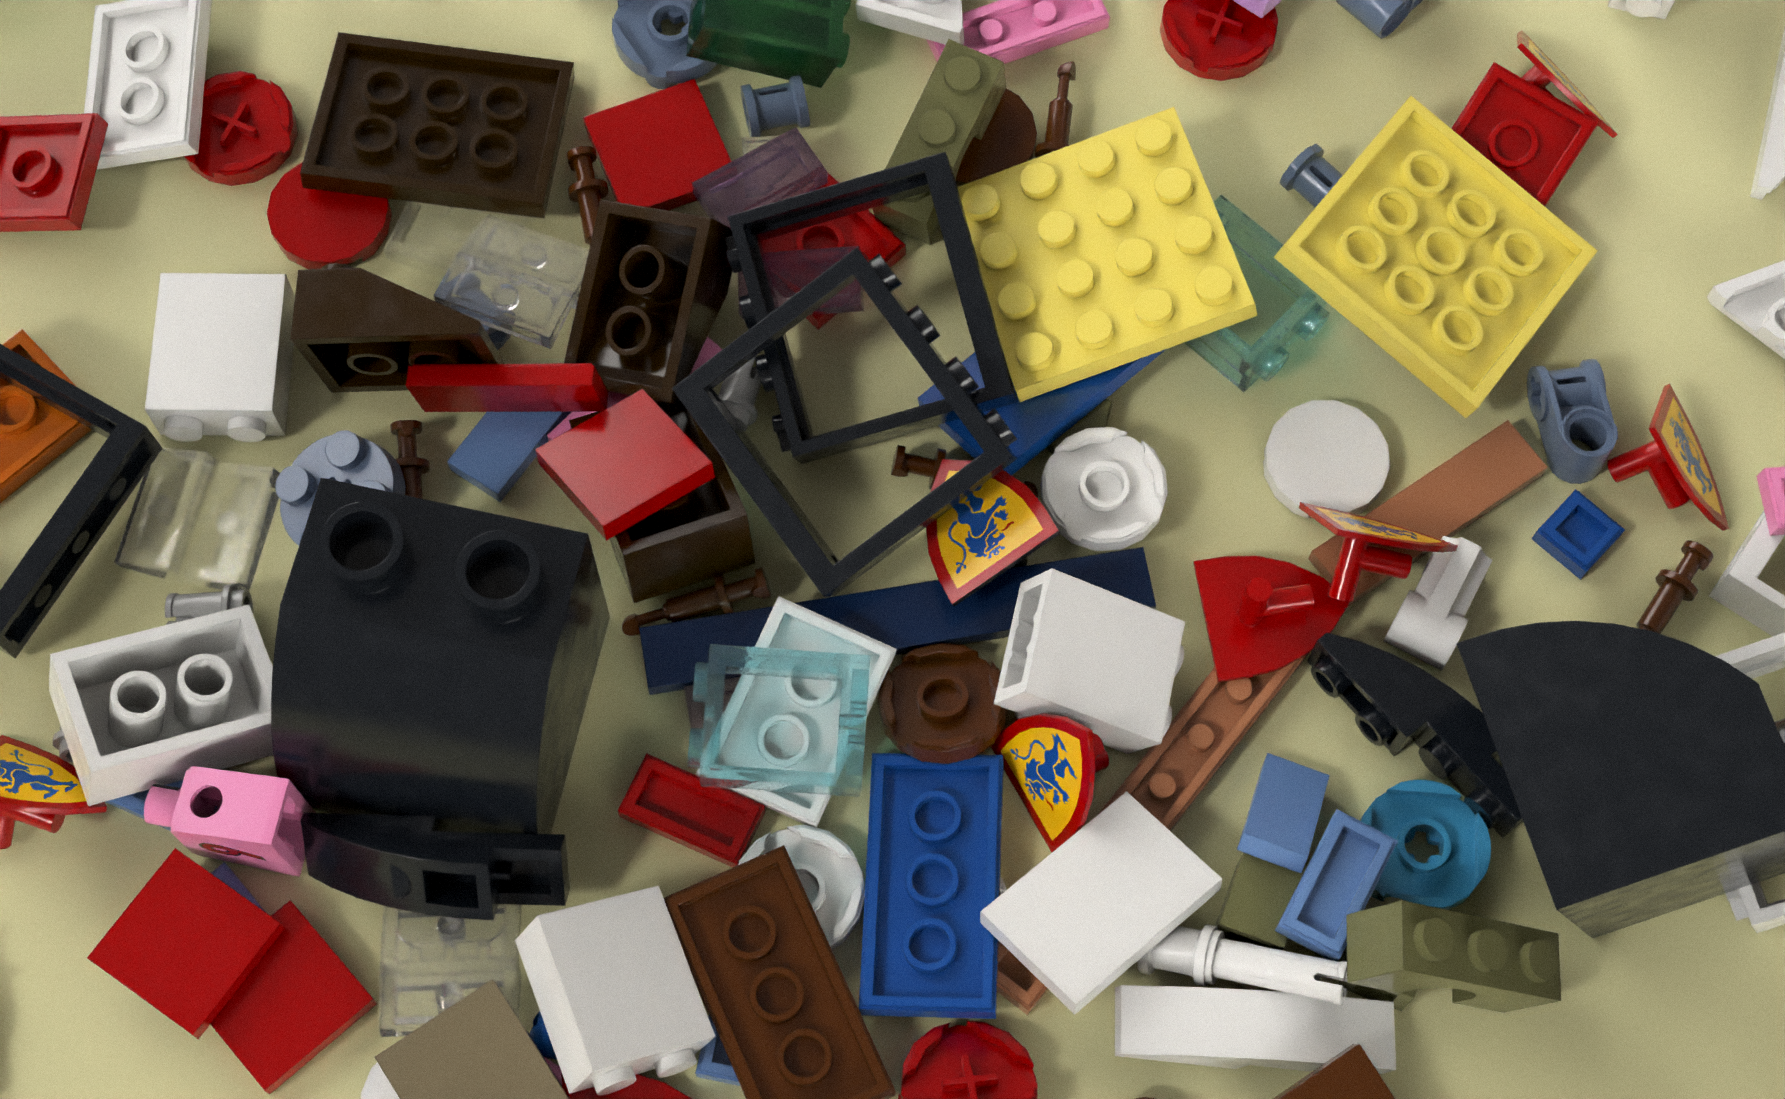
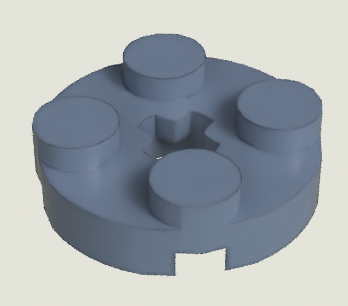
[612,0,730,89]
[275,430,406,546]

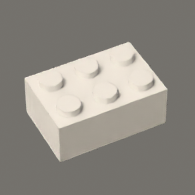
[49,604,273,806]

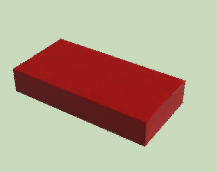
[617,753,766,868]

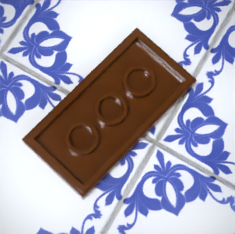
[664,845,896,1099]

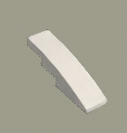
[1115,985,1396,1074]

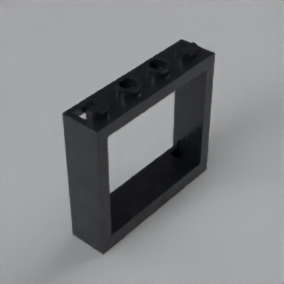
[725,151,1017,464]
[672,247,1017,597]
[0,344,163,659]

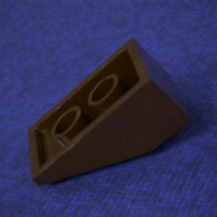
[564,199,733,405]
[290,263,505,393]
[569,398,756,603]

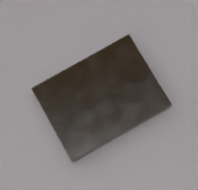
[300,32,575,219]

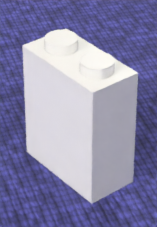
[145,273,295,442]
[994,568,1185,754]
[515,886,716,1096]

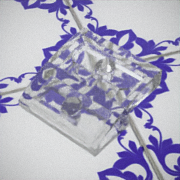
[433,214,589,349]
[114,448,280,591]
[379,904,522,1037]

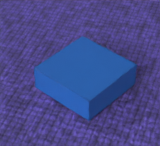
[1532,489,1625,580]

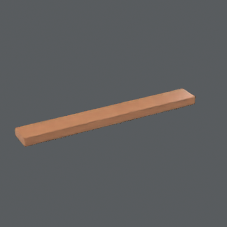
[997,653,1310,1016]

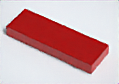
[406,363,609,412]

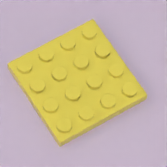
[1274,96,1598,418]
[957,107,1258,402]

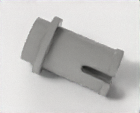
[718,355,762,431]
[165,584,253,625]

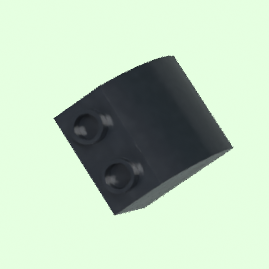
[271,478,610,834]
[1457,621,1785,938]

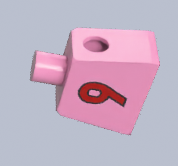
[144,766,316,877]

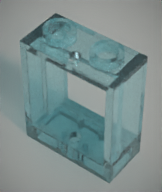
[1184,194,1330,392]
[688,644,870,797]

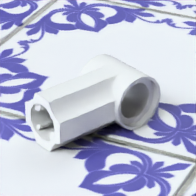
[1384,536,1492,671]

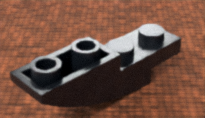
[1307,633,1523,838]
[301,813,570,920]

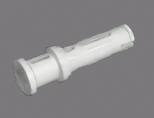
[1137,924,1348,1006]

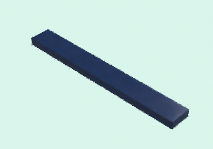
[639,547,1156,695]

